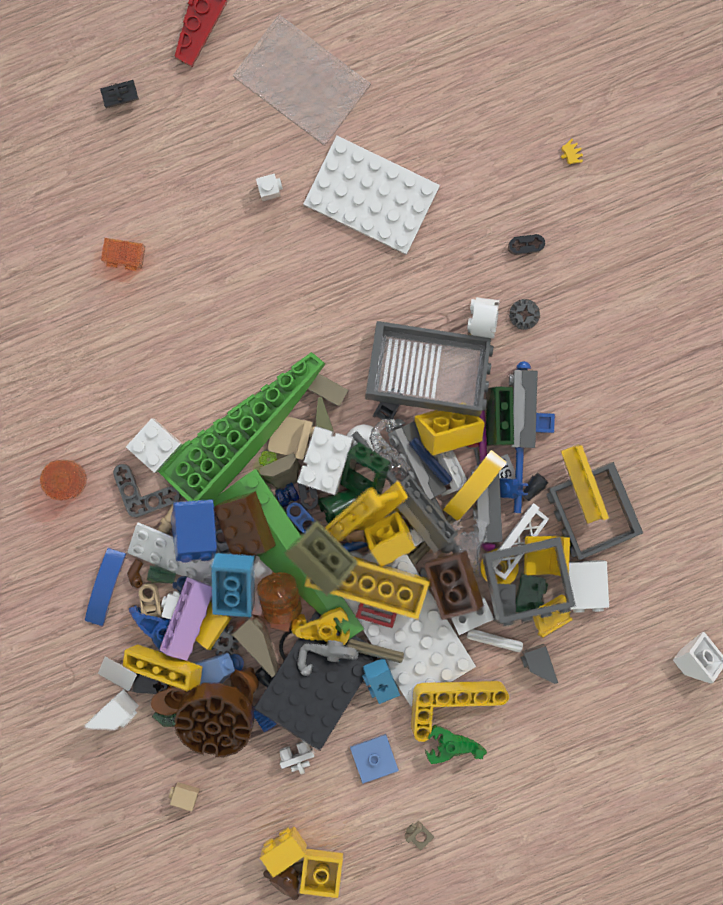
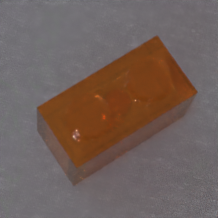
[101,238,146,271]

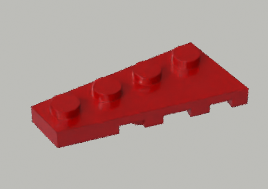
[175,0,228,67]

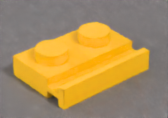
[533,594,573,638]

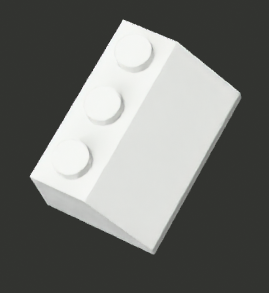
[85,689,139,730]

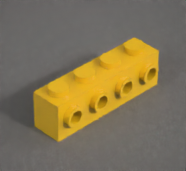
[123,644,203,691]

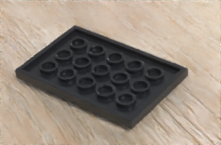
[254,611,377,751]

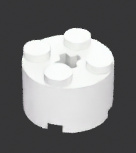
[467,297,500,339]

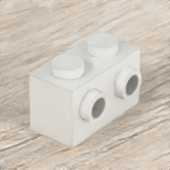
[451,596,494,635]

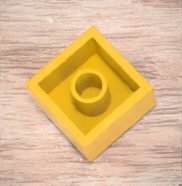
[364,511,415,567]
[260,826,307,877]
[300,849,343,898]

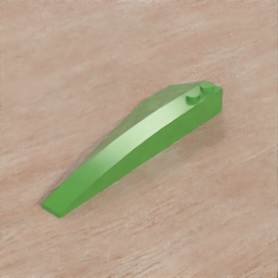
[158,352,325,501]
[213,469,364,640]

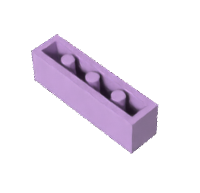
[159,577,212,661]

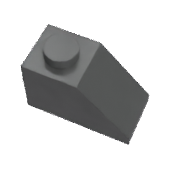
[521,644,558,684]

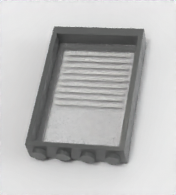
[365,321,494,417]

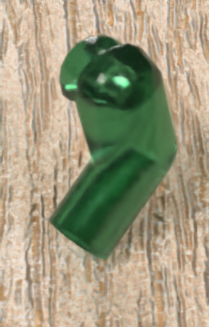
[152,712,176,727]

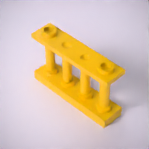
[325,481,408,542]

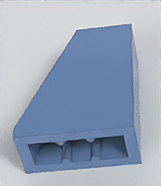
[194,653,235,684]

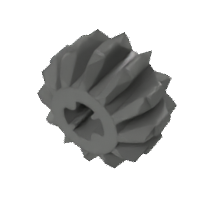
[211,625,239,655]

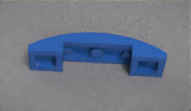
[85,548,126,626]

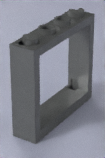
[546,462,643,560]
[481,537,576,626]

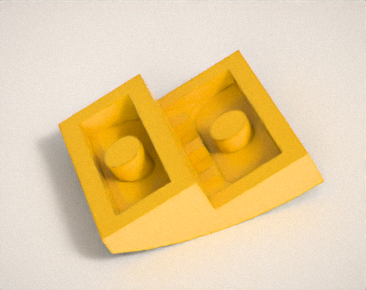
[195,601,231,650]

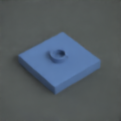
[350,734,399,783]

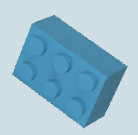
[211,553,255,617]

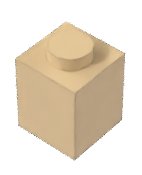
[168,782,200,812]

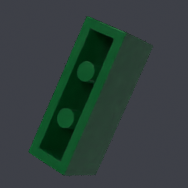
[486,386,514,446]

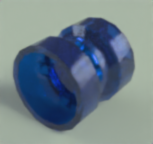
[275,482,300,507]

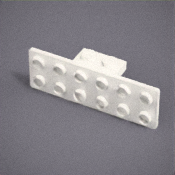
[128,523,214,586]

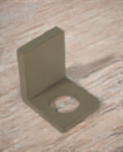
[405,820,434,850]

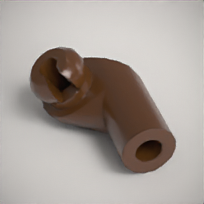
[127,559,144,588]

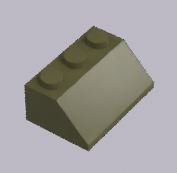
[285,521,358,595]

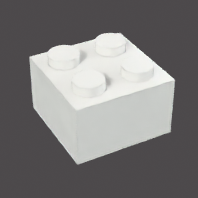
[126,418,183,473]

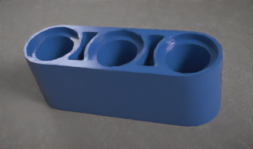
[287,502,316,533]

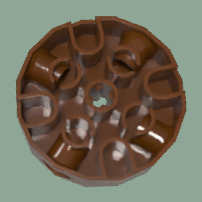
[175,683,255,757]

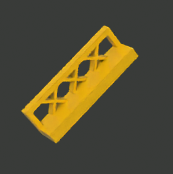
[560,444,609,524]

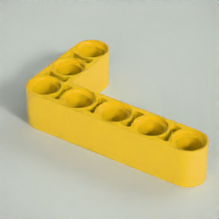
[411,681,509,742]

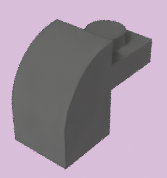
[493,583,516,622]

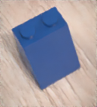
[171,500,217,563]

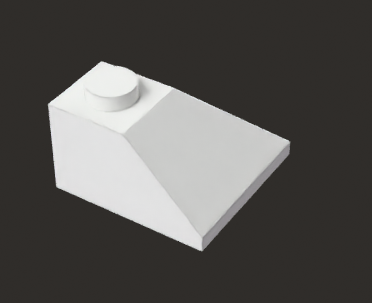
[673,632,723,684]

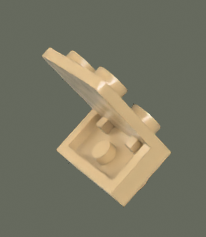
[268,416,315,460]

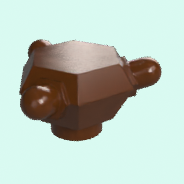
[263,866,300,900]

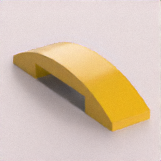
[443,450,506,521]

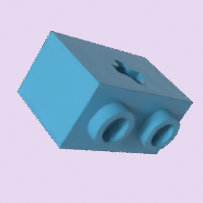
[362,659,400,704]

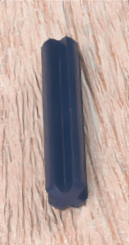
[409,437,452,486]

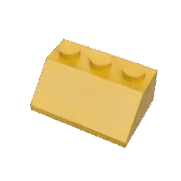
[415,402,485,455]

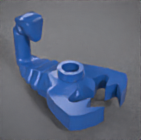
[129,605,171,653]

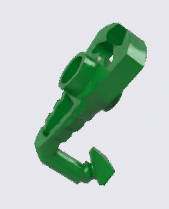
[425,725,487,764]

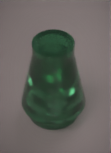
[147,564,176,584]

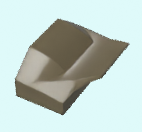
[259,453,301,490]

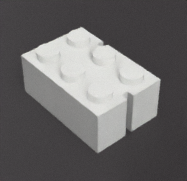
[297,427,354,495]

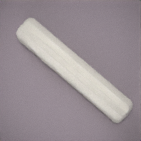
[467,629,523,652]

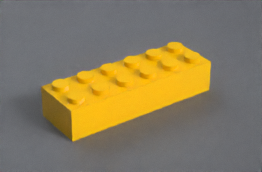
[305,556,430,619]

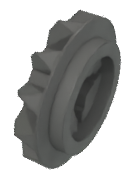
[509,299,540,330]

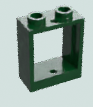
[340,442,391,497]

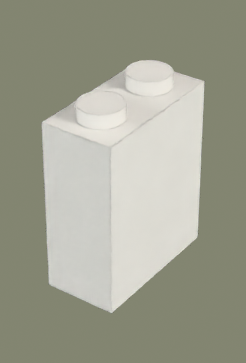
[569,560,609,613]

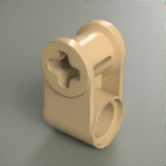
[139,583,163,618]

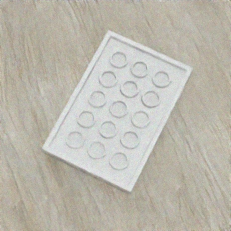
[303,135,440,255]

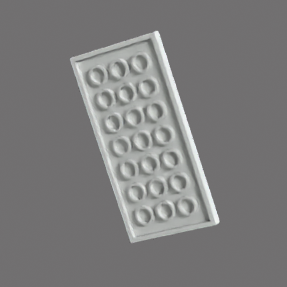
[343,552,476,706]

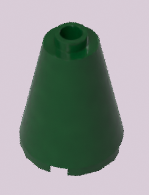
[318,490,359,524]

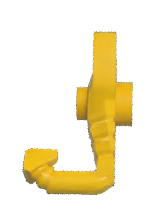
[291,607,350,645]

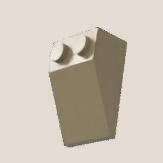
[233,614,279,678]

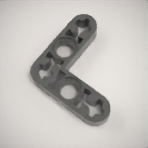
[113,464,181,517]

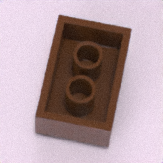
[214,491,276,556]
[424,550,484,620]

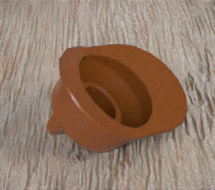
[230,667,259,706]
[151,685,187,715]

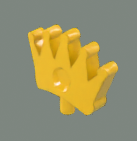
[561,139,583,164]

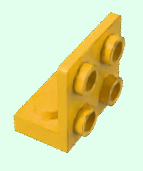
[524,536,570,576]

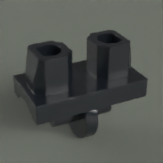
[100,80,139,108]

